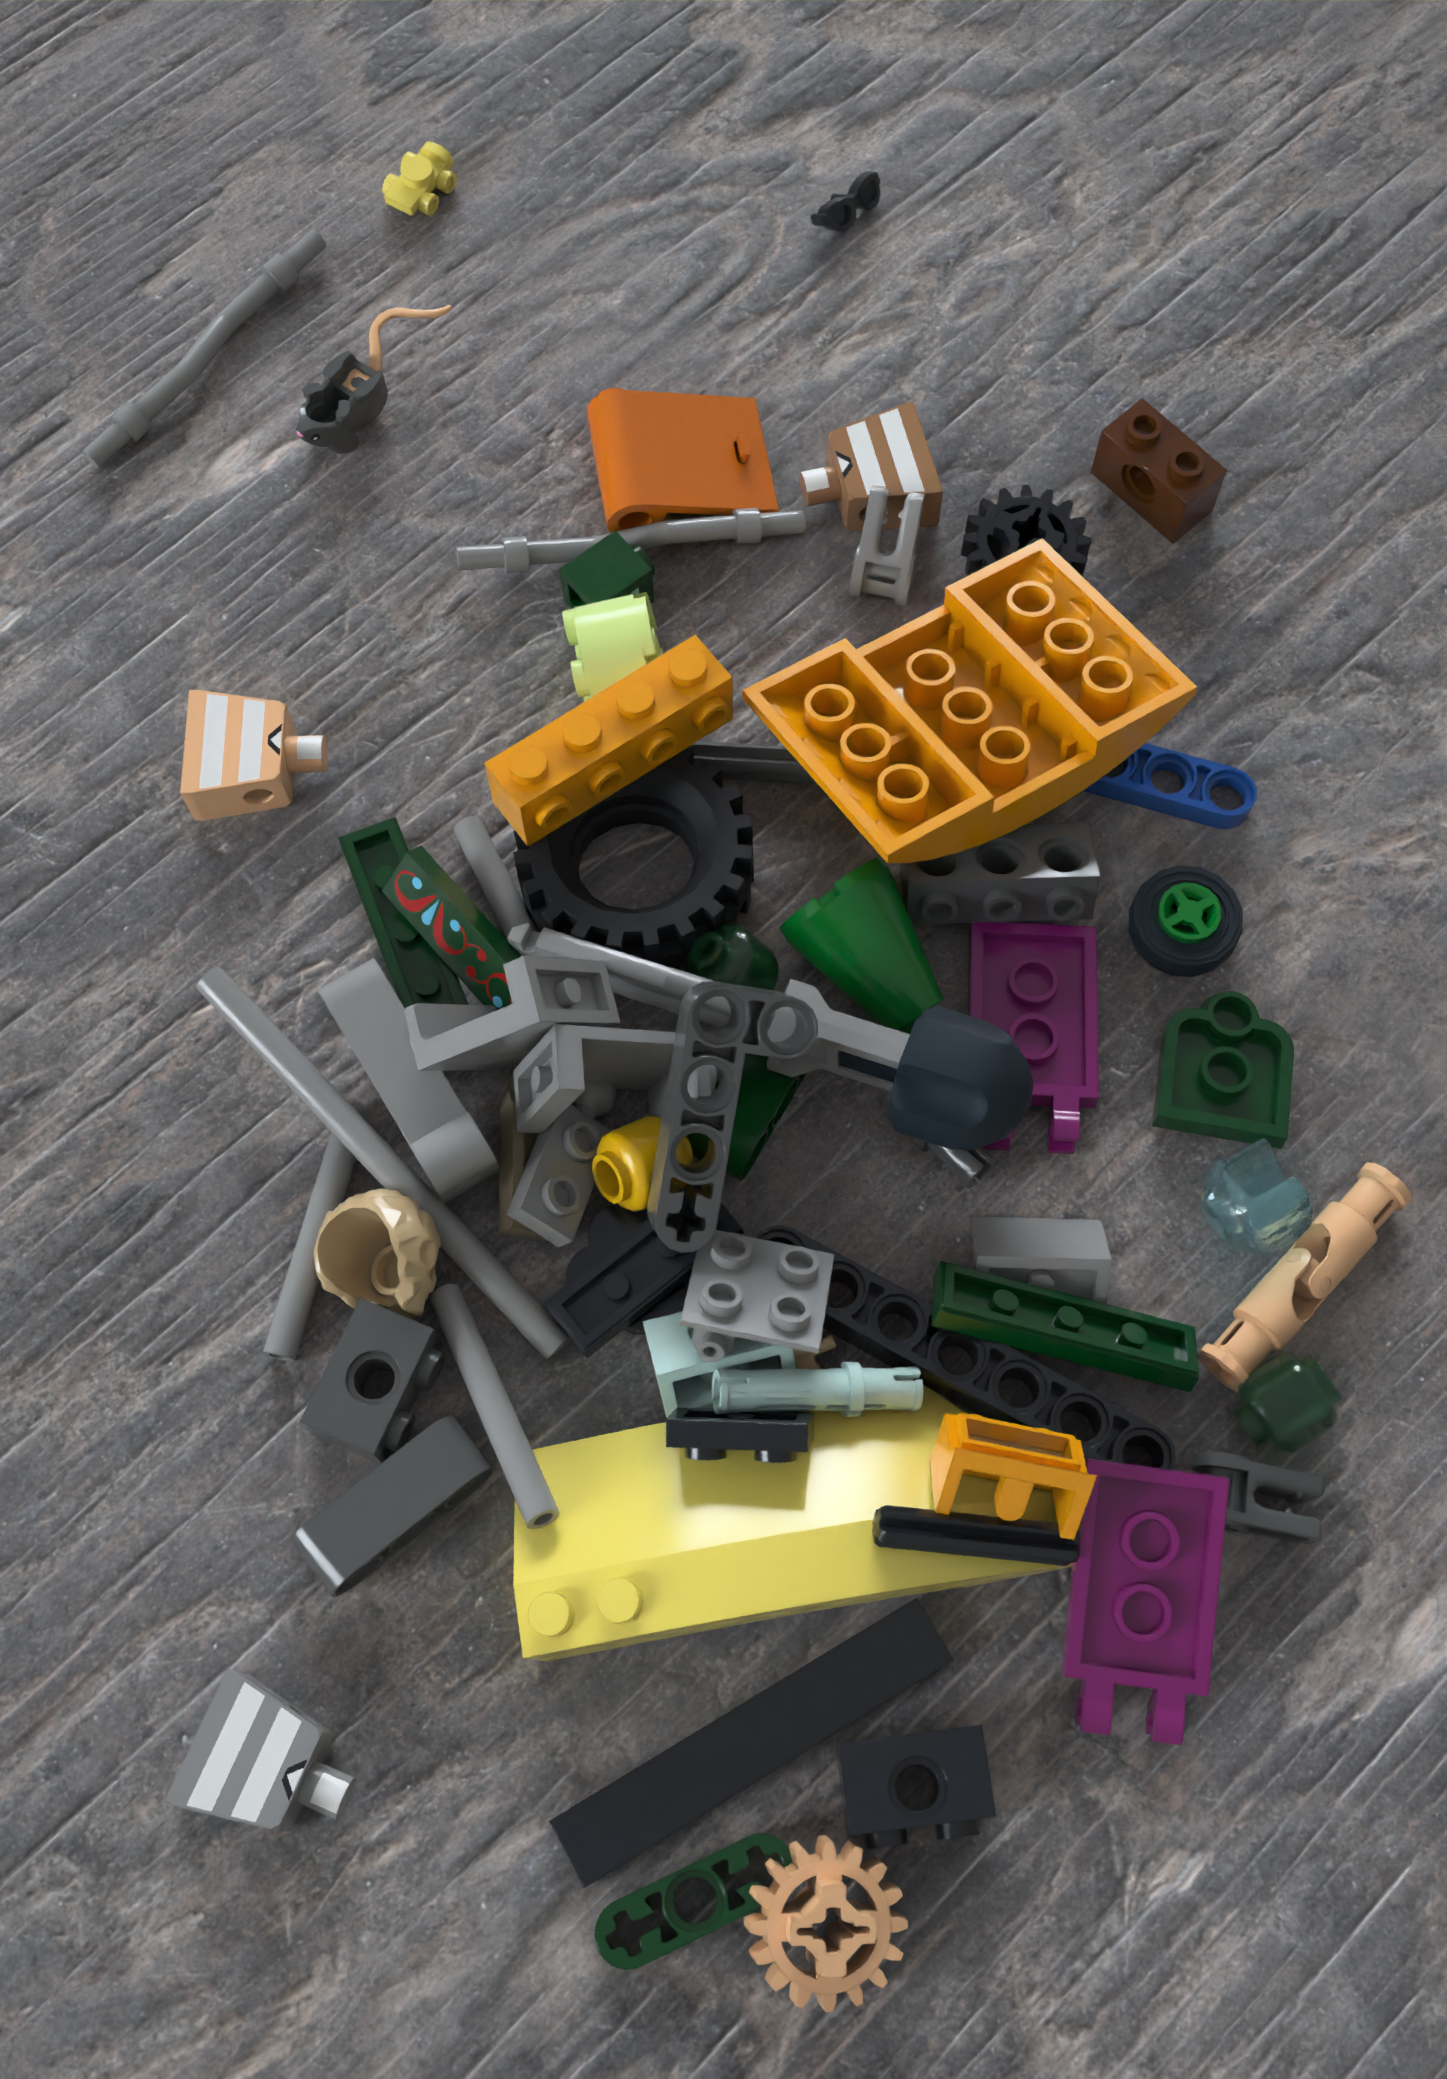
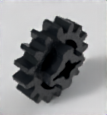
[961,485,1091,577]

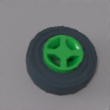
[1128,865,1243,977]

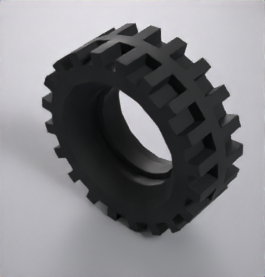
[513,747,754,970]

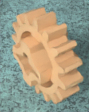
[744,1835,908,2013]

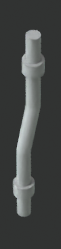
[82,229,327,469]
[456,507,806,573]

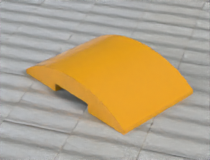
[742,538,1197,863]

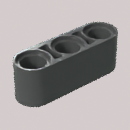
[292,1415,494,1597]

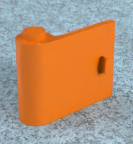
[586,388,779,533]

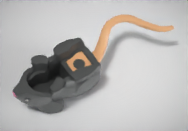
[296,305,452,454]

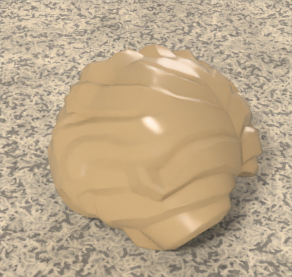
[313,1189,441,1319]

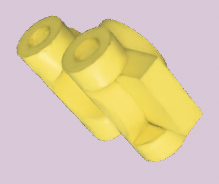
[382,141,457,216]

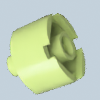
[562,592,663,702]

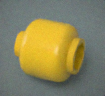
[592,1115,693,1212]

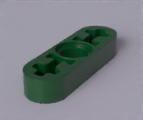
[595,1833,792,1970]

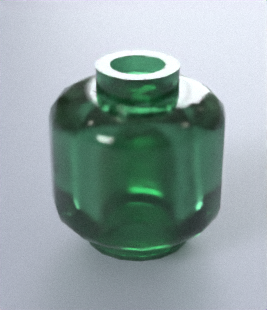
[685,923,779,991]
[1234,1351,1343,1454]

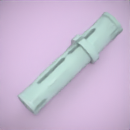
[712,1362,923,1417]

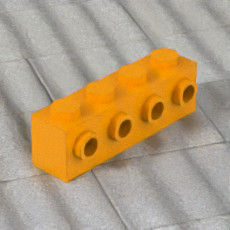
[484,634,733,847]

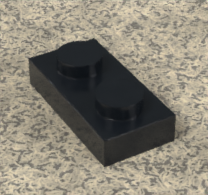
[666,1407,814,1463]

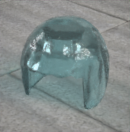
[1201,1138,1313,1254]

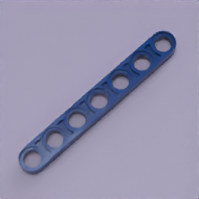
[1083,743,1257,829]

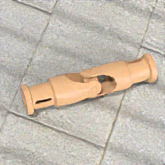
[1198,1162,1412,1393]

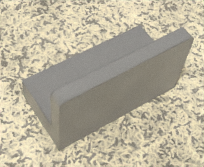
[970,1216,1112,1304]

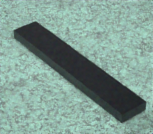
[549,1598,954,1888]

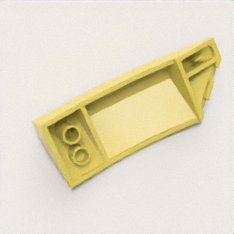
[513,1385,1073,1661]

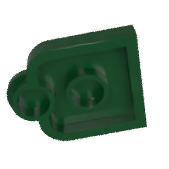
[1152,991,1294,1149]

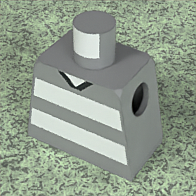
[164,1668,356,1831]

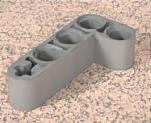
[318,958,500,1203]

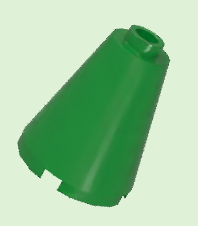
[779,857,944,1034]

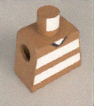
[799,401,943,532]

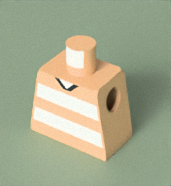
[180,690,328,821]

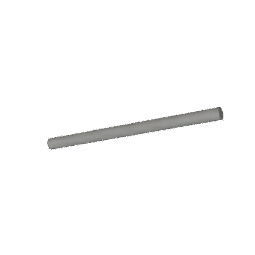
[196,967,571,1361]

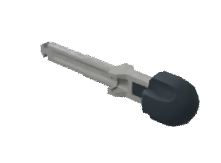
[507,923,1034,1150]

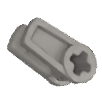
[849,485,926,607]

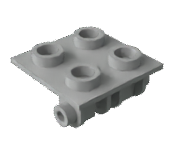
[680,1230,834,1362]

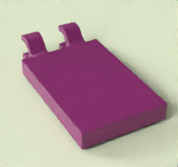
[968,922,1099,1154]
[1061,1458,1229,1745]

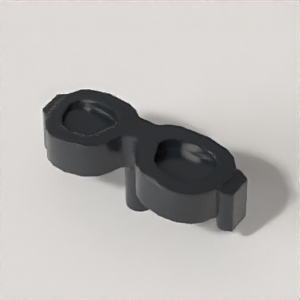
[810,171,880,231]

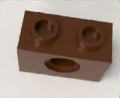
[1091,398,1227,544]

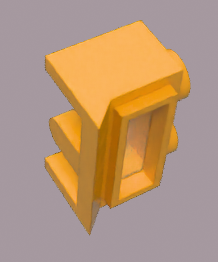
[930,1413,1097,1540]

